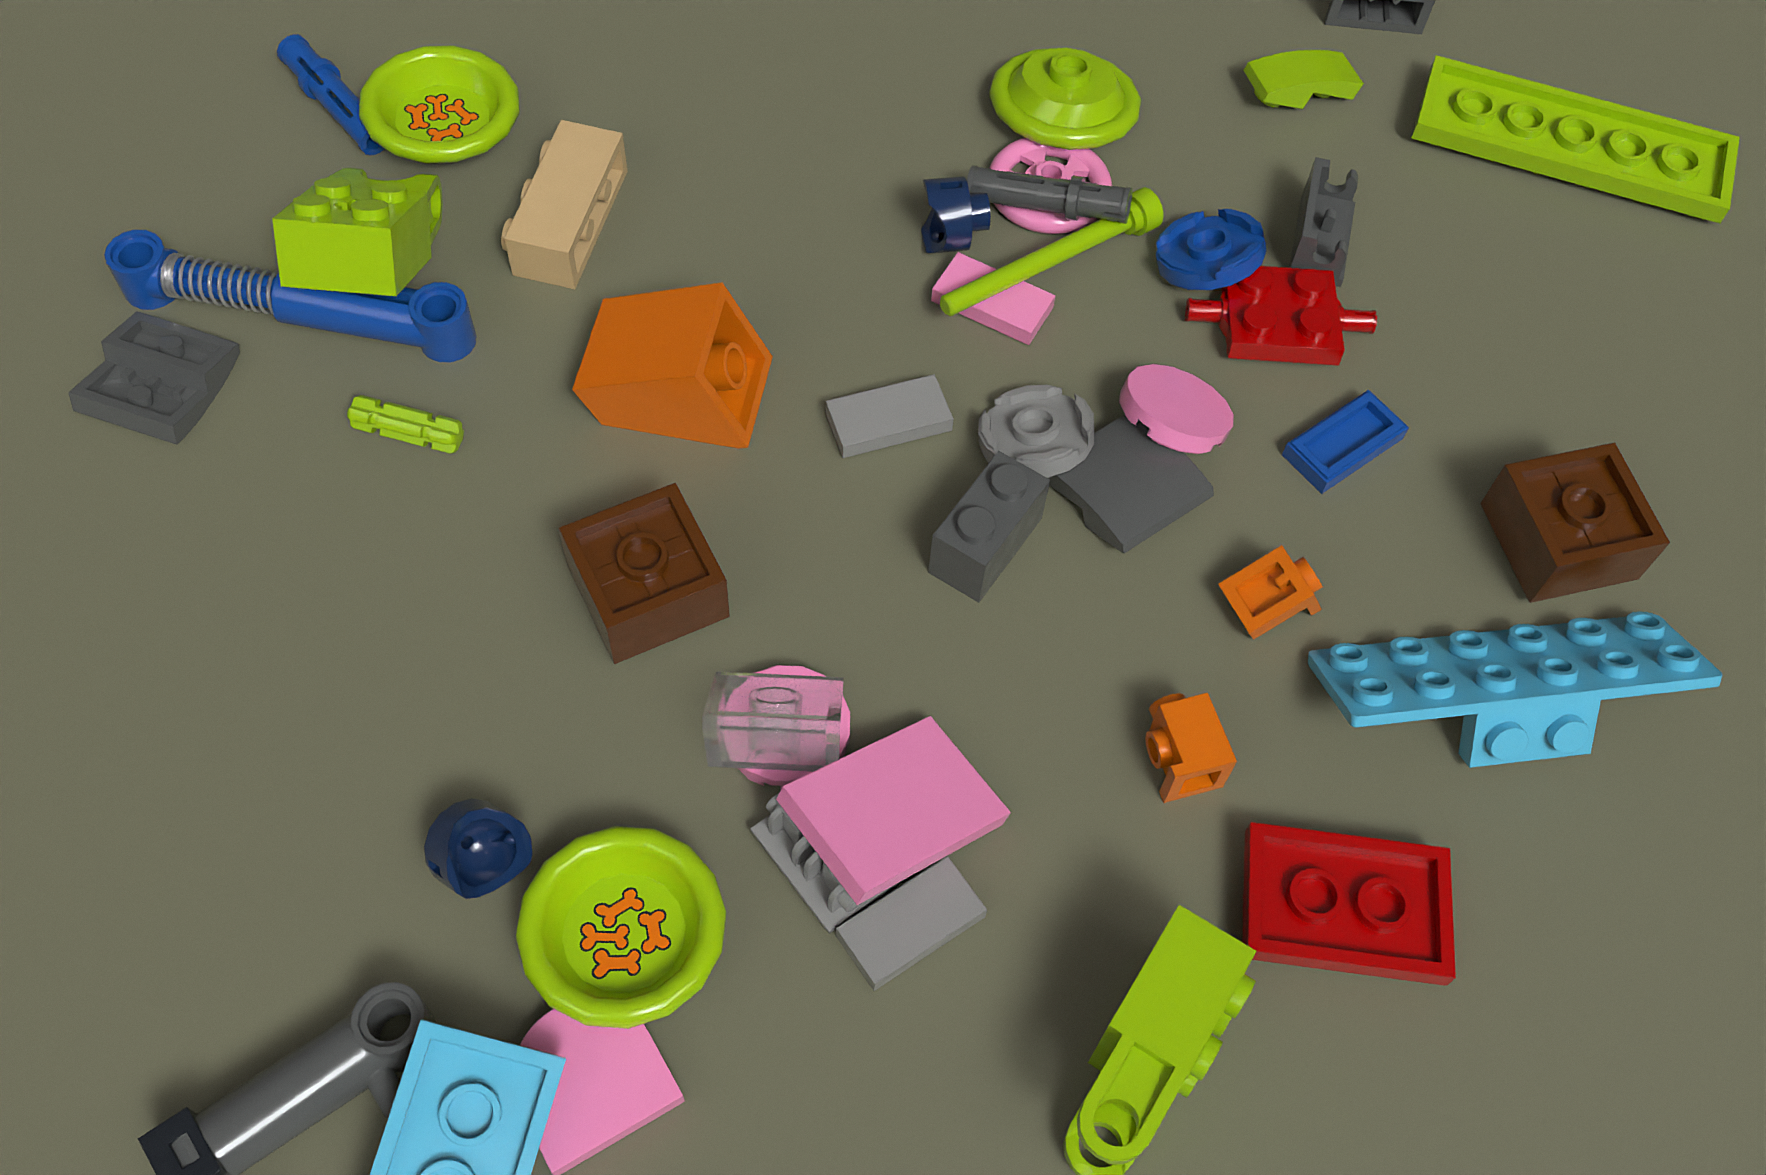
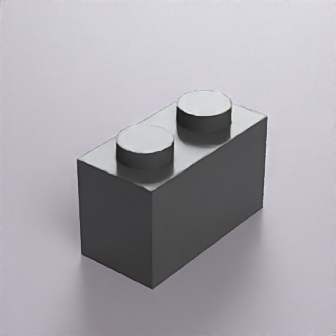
[928,451,1050,603]

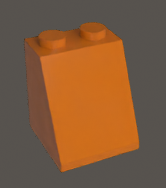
[572,282,773,449]

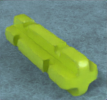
[347,395,464,454]

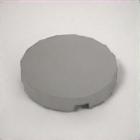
[978,385,1094,478]

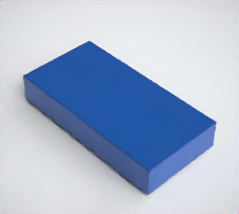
[1282,390,1409,494]

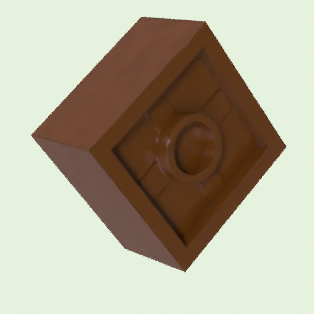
[1480,442,1670,603]
[559,482,730,664]

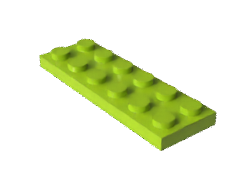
[1411,55,1740,224]

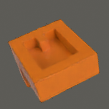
[1218,545,1323,640]

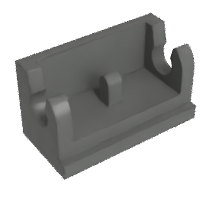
[1289,157,1358,287]

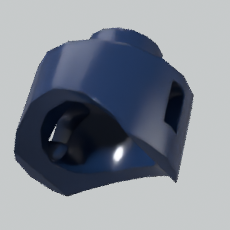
[921,176,991,253]
[424,798,533,899]

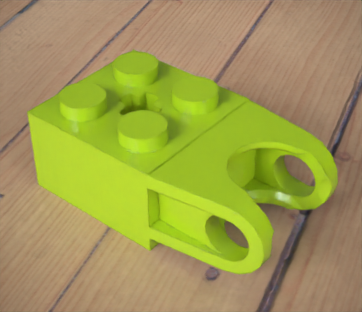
[272,168,443,296]
[1063,905,1257,1175]

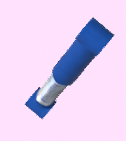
[104,230,477,363]

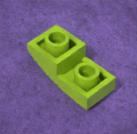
[1243,50,1364,109]

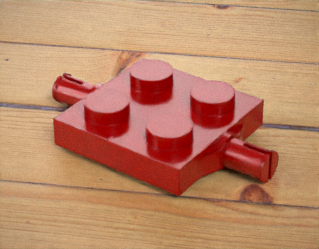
[1185,266,1377,366]

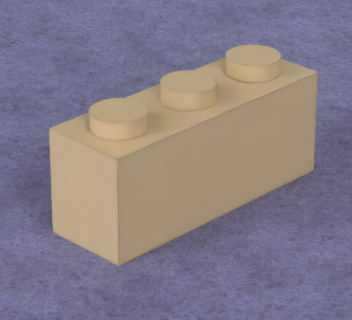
[501,120,628,289]

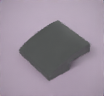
[68,311,240,445]
[1048,415,1214,554]

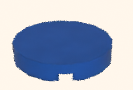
[1155,209,1266,290]

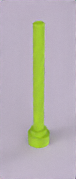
[940,187,1164,316]

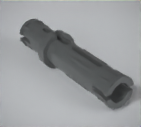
[967,166,1132,224]

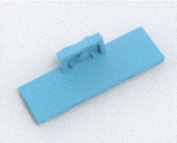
[1308,612,1722,768]

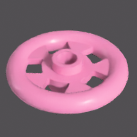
[989,138,1112,234]

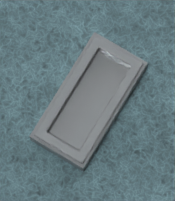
[825,374,954,458]
[836,856,987,991]

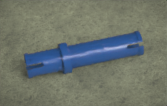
[277,34,385,155]

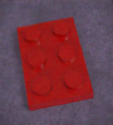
[1242,822,1456,986]

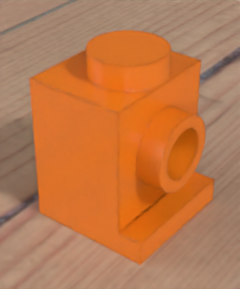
[1145,692,1237,803]

